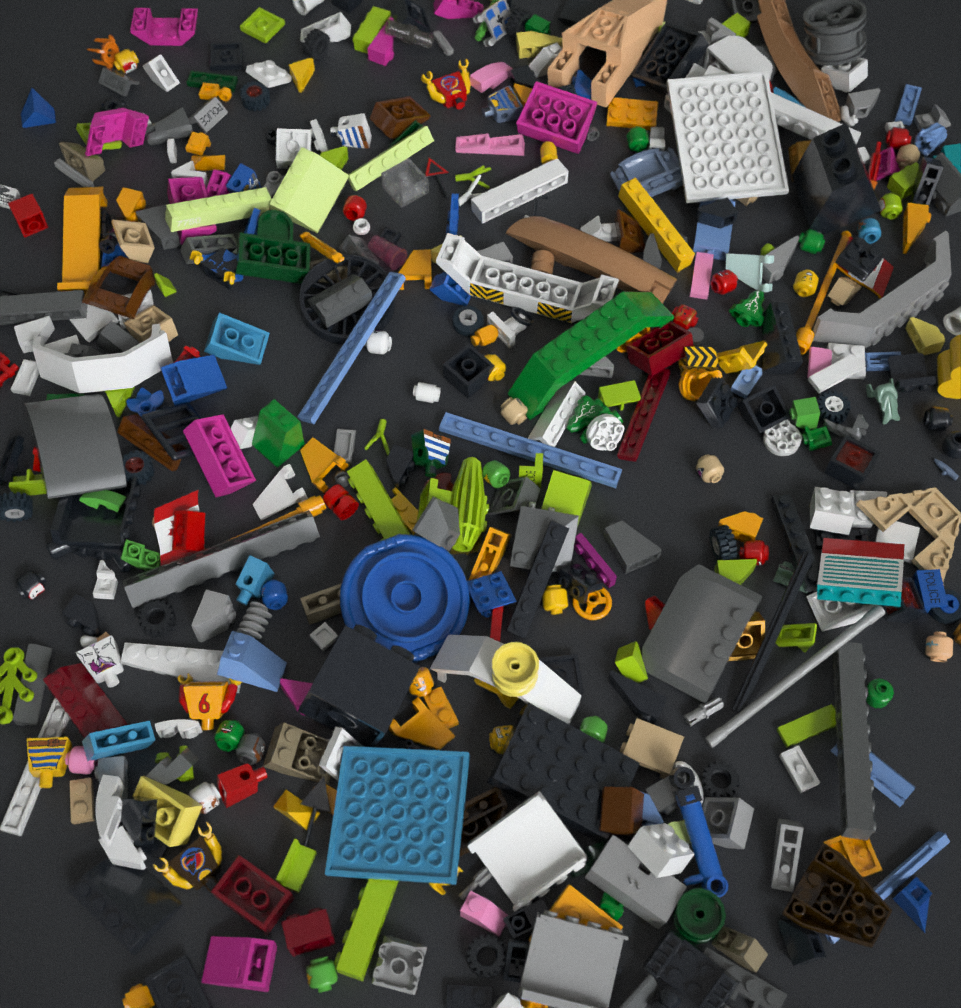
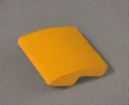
[824,835,882,877]

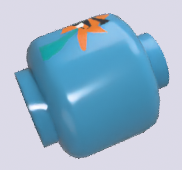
[857,218,881,244]

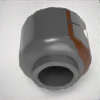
[235,733,266,765]

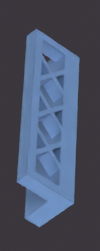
[831,744,916,807]

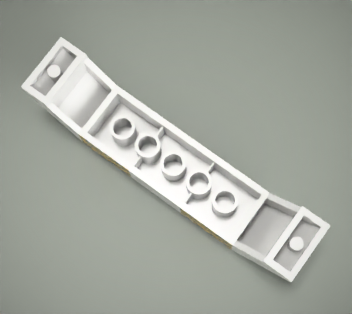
[436,233,619,323]

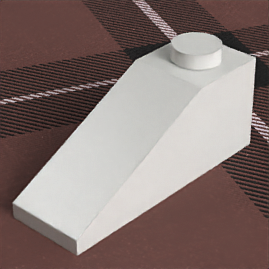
[300,12,351,43]

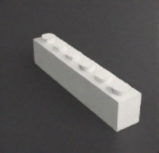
[471,158,568,224]

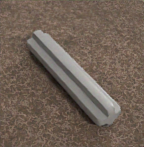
[54,159,94,187]

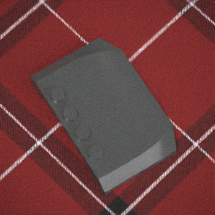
[642,564,762,704]

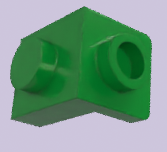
[802,426,832,451]
[598,892,624,921]

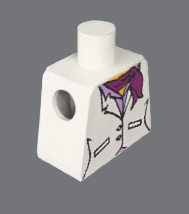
[76,635,124,688]

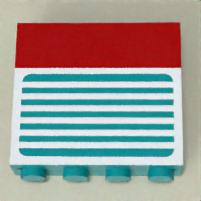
[817,538,905,607]

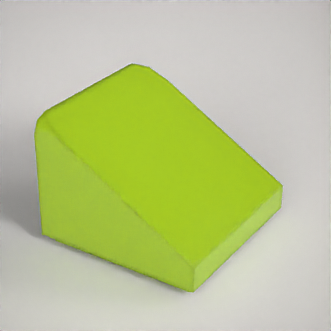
[154,273,176,297]

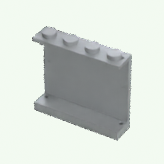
[518,910,629,1008]

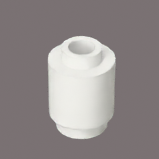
[413,382,441,403]

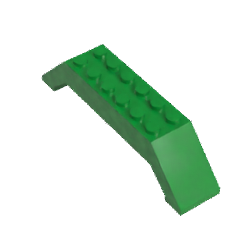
[508,292,674,421]

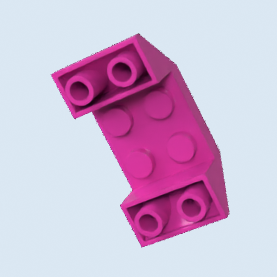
[130,8,198,46]
[85,108,149,156]

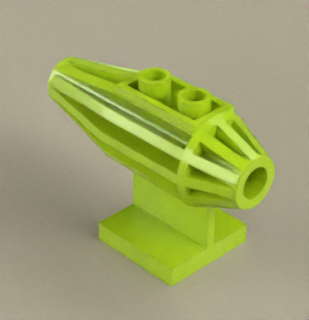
[417,457,489,552]

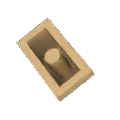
[828,277,862,306]

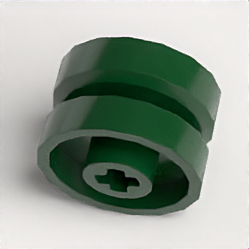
[672,888,726,944]

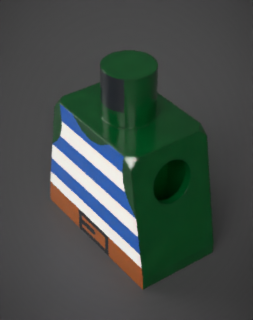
[411,429,451,477]

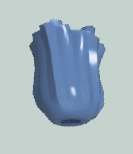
[914,123,947,157]

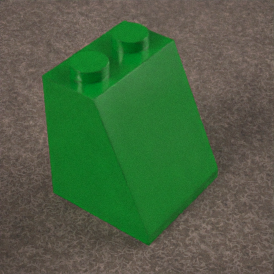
[252,399,305,468]

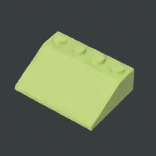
[270,147,349,233]

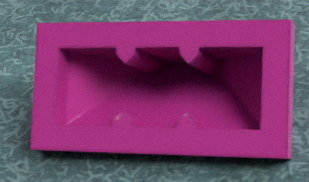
[877,147,901,180]

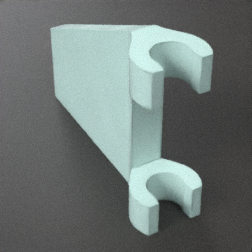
[726,253,774,292]

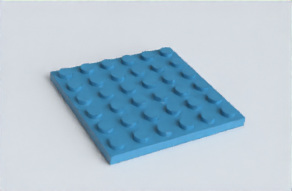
[325,746,470,884]

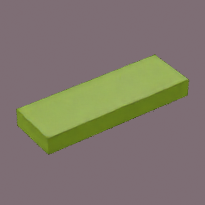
[777,704,836,748]

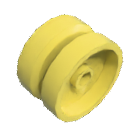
[492,642,539,697]

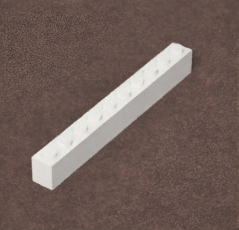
[703,65,861,143]

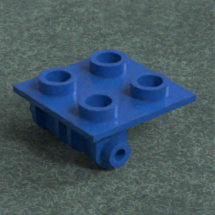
[467,571,516,618]

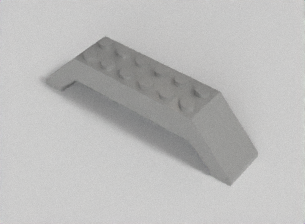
[813,231,952,349]

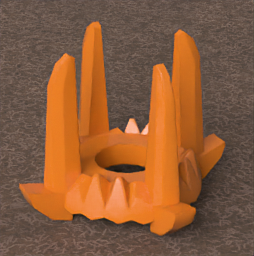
[87,35,120,68]

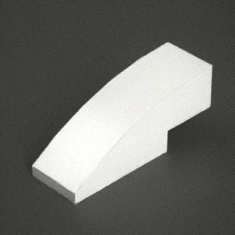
[96,775,125,847]

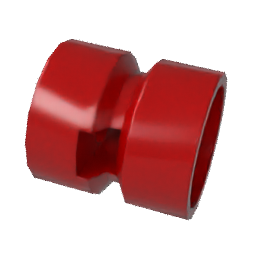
[323,484,359,520]

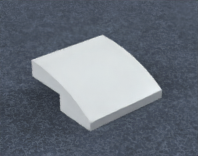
[70,305,119,343]

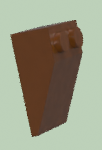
[370,96,431,139]

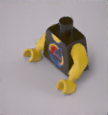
[153,822,222,893]

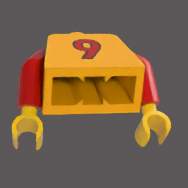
[178,673,242,730]

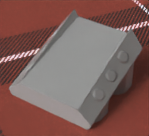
[372,936,427,995]

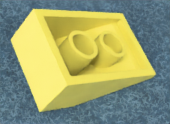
[133,776,202,847]

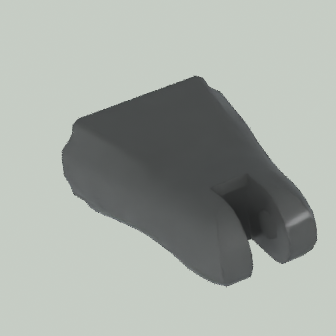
[145,107,193,146]

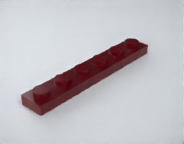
[617,369,670,462]

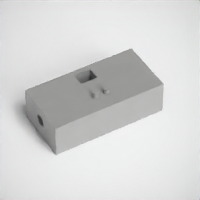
[585,835,687,930]

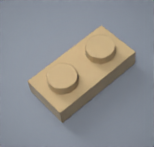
[70,778,95,824]

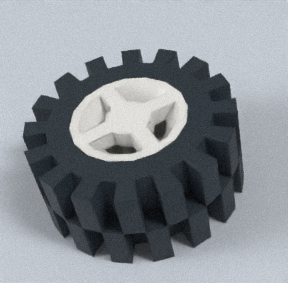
[817,390,851,424]

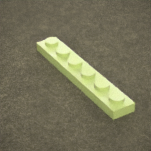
[348,126,434,191]

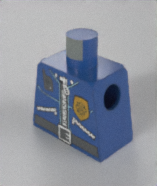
[226,163,261,194]

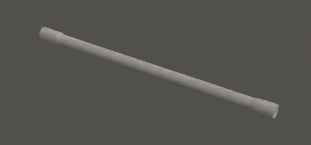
[704,605,885,748]

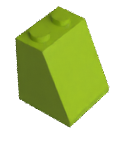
[541,470,592,527]

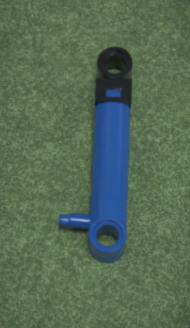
[669,767,728,897]

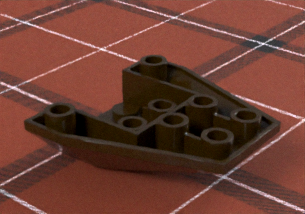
[782,843,893,948]

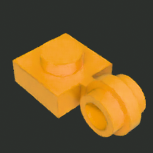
[199,83,232,101]

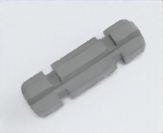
[433,30,453,56]

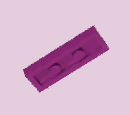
[574,533,617,588]

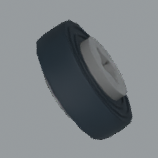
[452,306,484,336]

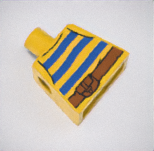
[27,737,72,788]

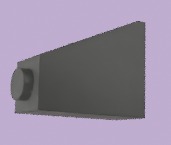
[136,204,181,250]
[96,320,140,354]
[603,521,662,574]

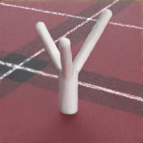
[459,175,483,206]

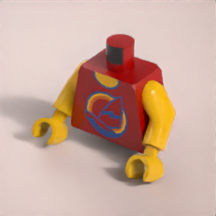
[421,59,471,109]

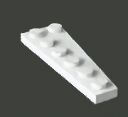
[121,643,241,693]

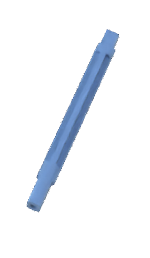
[825,831,950,944]

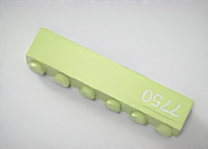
[165,187,272,232]

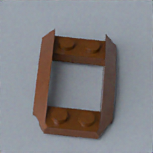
[82,256,155,319]

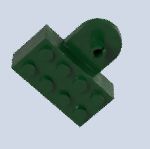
[235,210,310,284]

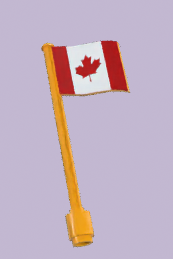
[796,231,894,354]
[154,490,326,566]

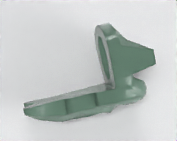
[866,378,900,424]

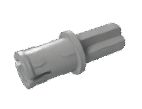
[684,697,724,727]

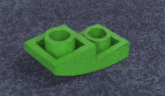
[79,490,126,512]
[121,540,160,571]

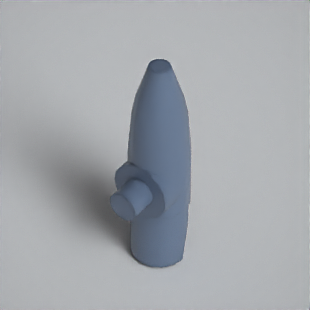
[934,459,959,481]

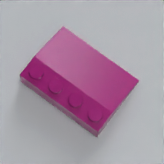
[517,81,597,154]

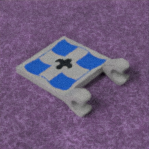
[473,0,512,47]

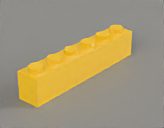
[618,177,695,272]

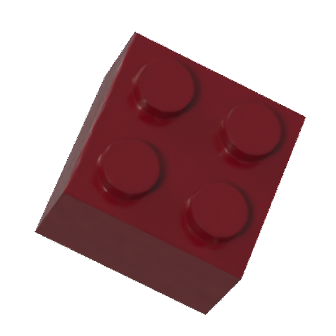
[282,908,336,957]

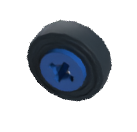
[929,589,961,624]

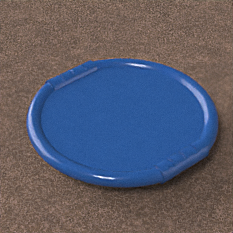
[340,534,470,663]

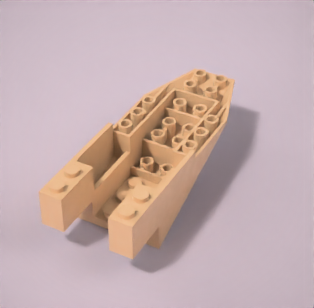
[548,0,667,107]

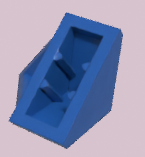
[21,88,56,128]
[893,877,933,933]

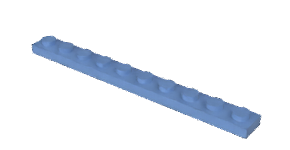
[298,272,406,424]
[439,412,622,488]

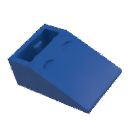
[160,355,227,406]

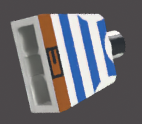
[330,113,372,148]

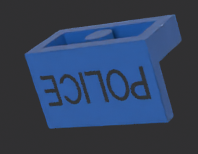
[912,569,948,613]

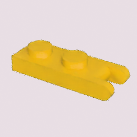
[391,488,418,535]

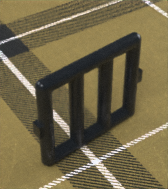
[141,402,201,461]

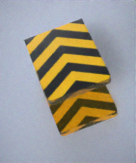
[678,347,719,376]

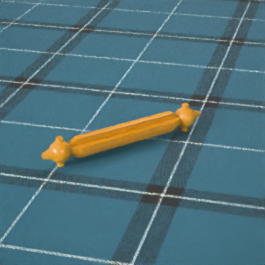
[300,232,344,263]

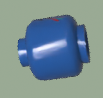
[261,580,288,610]

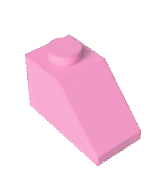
[460,891,509,937]

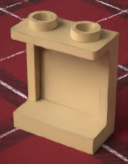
[619,718,684,779]

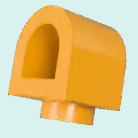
[122,984,155,1008]

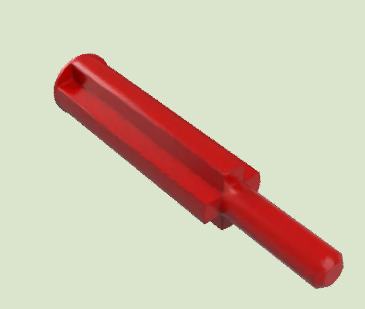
[868,141,882,182]

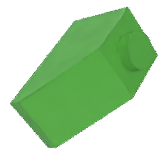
[789,397,820,430]

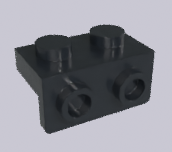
[557,564,604,604]

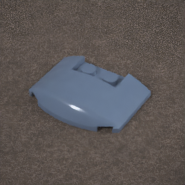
[610,148,683,197]

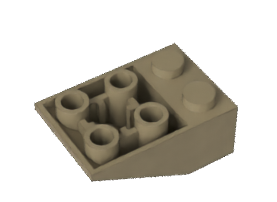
[263,723,331,784]

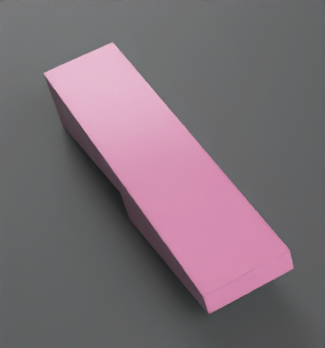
[455,133,525,156]

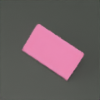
[808,347,832,378]

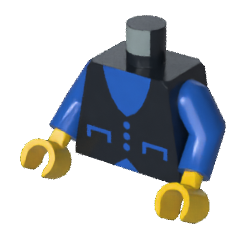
[190,248,244,290]

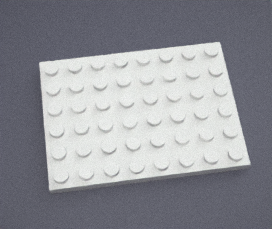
[667,71,789,203]

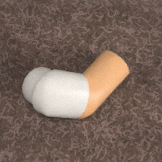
[80,632,110,648]

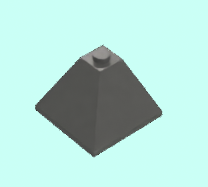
[510,506,579,572]

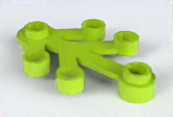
[0,647,37,725]

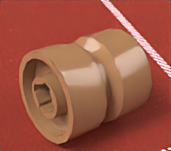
[530,250,555,275]

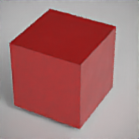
[8,194,48,238]

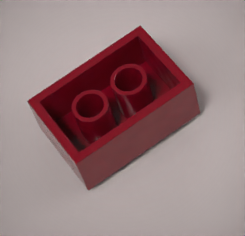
[626,321,694,376]
[211,855,294,935]

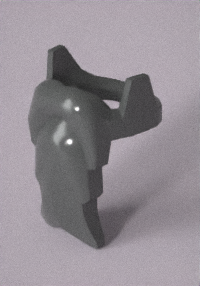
[823,413,869,441]

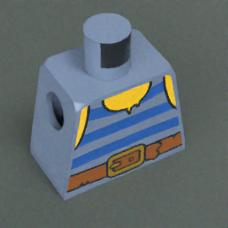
[481,85,523,123]

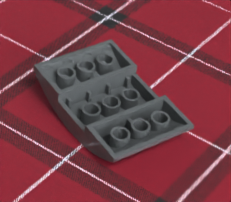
[24,394,127,499]

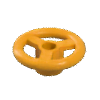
[573,587,612,620]

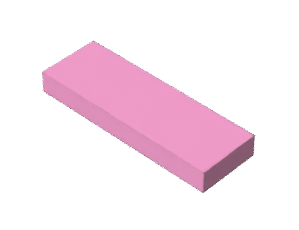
[690,252,714,300]

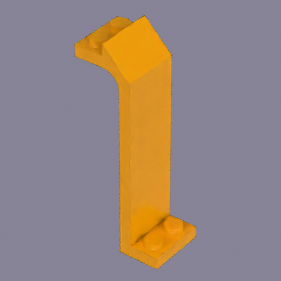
[57,187,107,293]

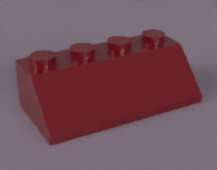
[43,663,128,738]

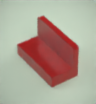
[172,510,205,551]

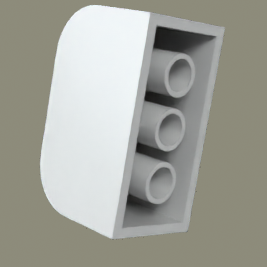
[703,36,773,81]

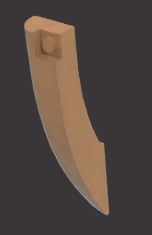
[757,0,841,122]
[506,216,677,304]

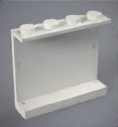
[467,791,587,912]

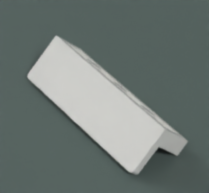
[528,381,586,447]

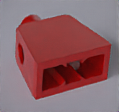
[217,763,268,808]

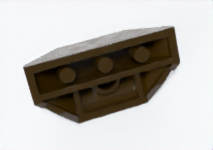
[459,787,508,857]

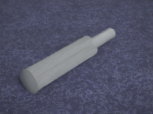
[459,865,493,900]

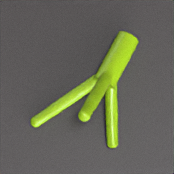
[455,165,491,189]
[364,419,390,455]

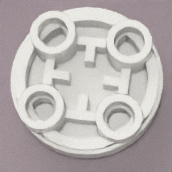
[586,414,624,451]
[763,420,802,456]

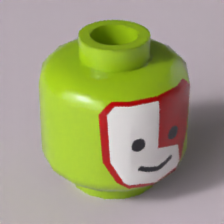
[879,193,903,219]

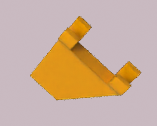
[399,249,432,290]
[300,437,349,493]
[388,697,455,750]

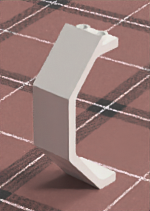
[32,324,173,393]
[430,635,581,725]

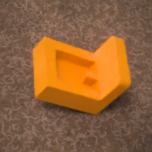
[185,132,211,156]

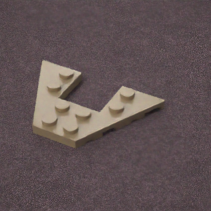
[856,487,961,585]

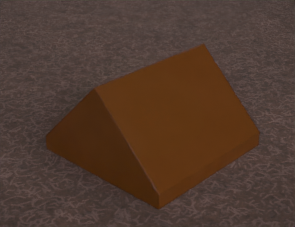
[615,209,645,253]
[599,787,644,837]

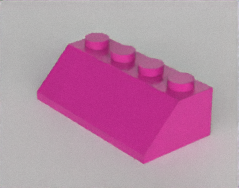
[167,177,217,245]
[183,415,256,497]

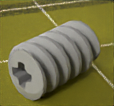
[236,601,272,639]

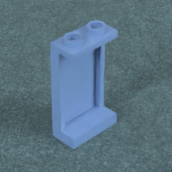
[693,201,735,261]

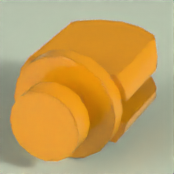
[471,325,498,347]

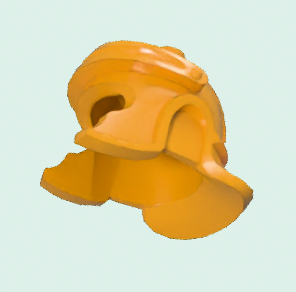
[679,367,722,401]

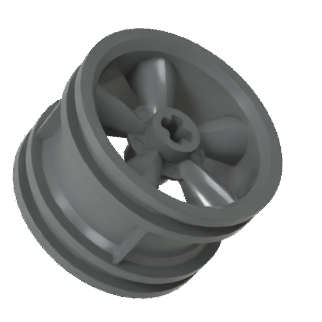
[803,0,867,66]

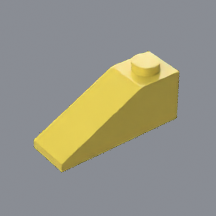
[516,31,563,59]

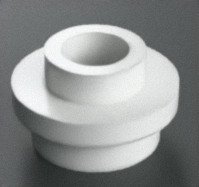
[353,218,370,235]

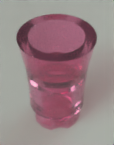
[368,235,407,270]

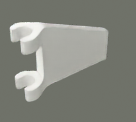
[253,464,308,521]

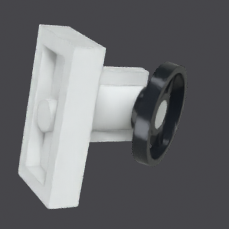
[487,307,534,349]

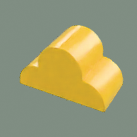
[937,334,961,399]

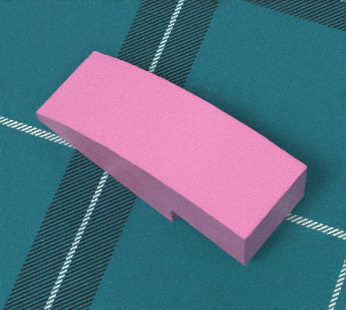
[470,62,513,93]

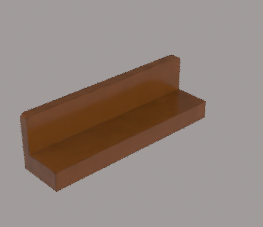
[117,414,187,471]

